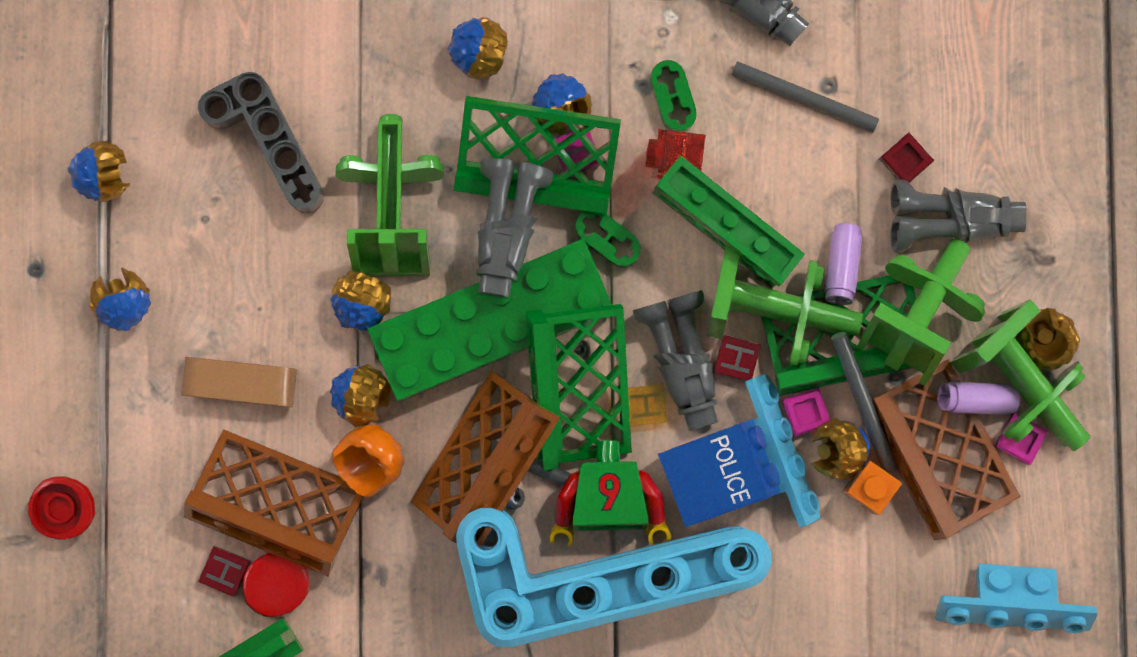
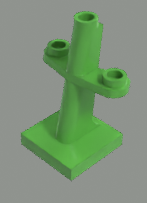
[335,114,444,276]
[856,239,985,386]
[707,246,863,366]
[950,299,1091,451]

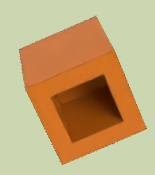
[842,460,902,515]

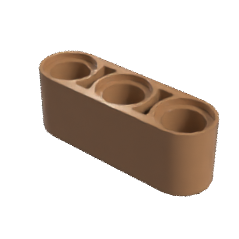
[181,357,297,408]

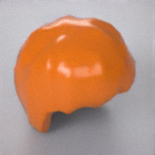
[331,425,405,498]

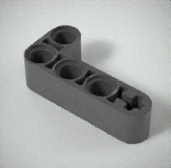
[198,72,324,213]

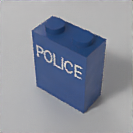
[658,418,781,527]

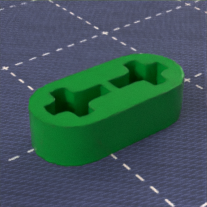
[650,60,697,133]
[575,211,641,268]

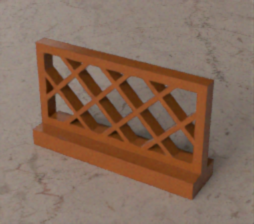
[871,359,1021,541]
[411,370,560,547]
[184,429,363,577]

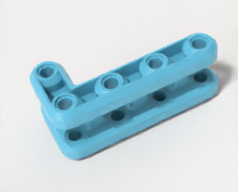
[456,508,772,647]

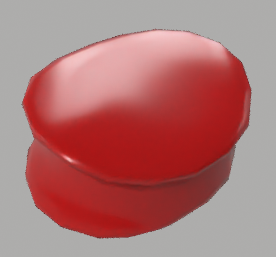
[28,476,96,540]
[243,553,310,617]

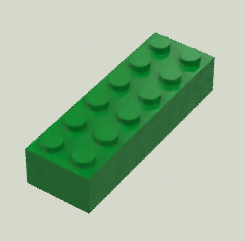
[367,238,612,402]

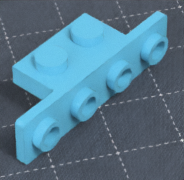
[746,374,821,528]
[935,564,1097,634]

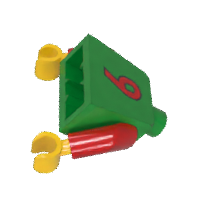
[550,440,671,547]

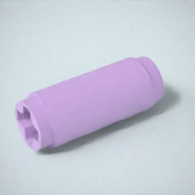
[824,223,862,305]
[937,381,1020,415]

